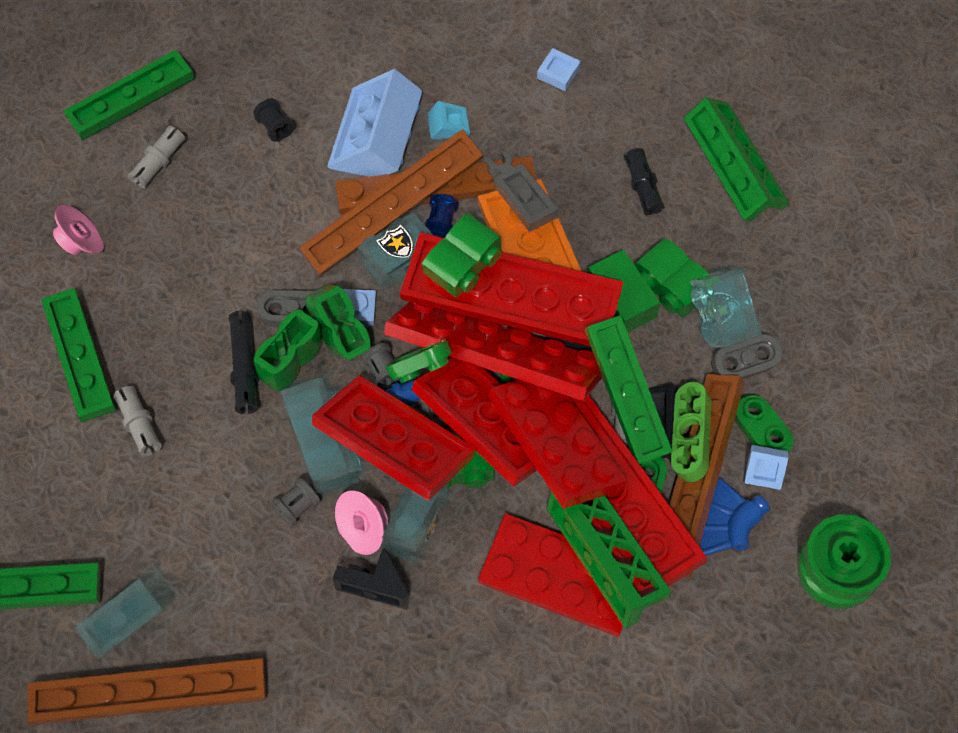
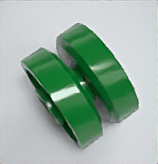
[797,514,891,609]

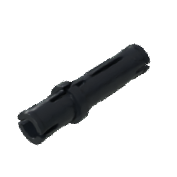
[228,311,258,414]

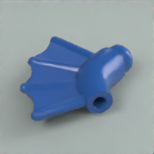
[700,478,770,556]

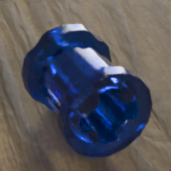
[423,194,459,238]

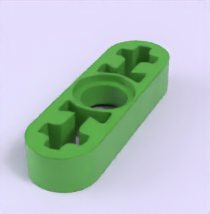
[671,382,712,482]

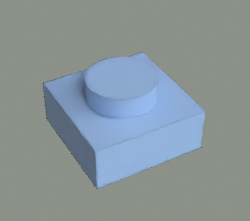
[537,48,581,91]
[343,289,376,326]
[744,445,789,490]

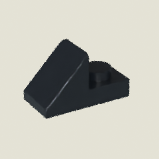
[333,548,409,610]

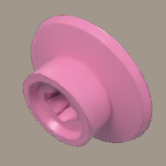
[53,205,104,255]
[335,491,388,555]

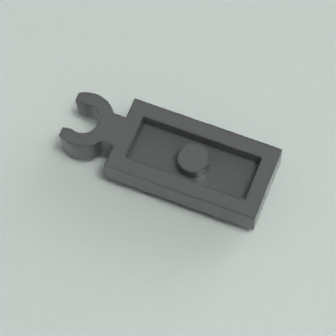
[487,151,559,232]

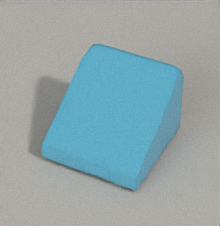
[427,101,470,139]

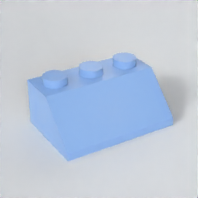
[327,69,422,177]

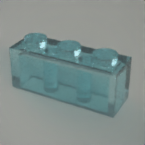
[281,377,362,497]

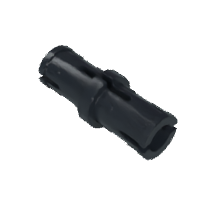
[624,148,665,216]

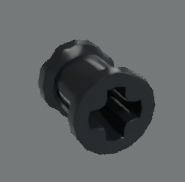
[253,98,295,142]

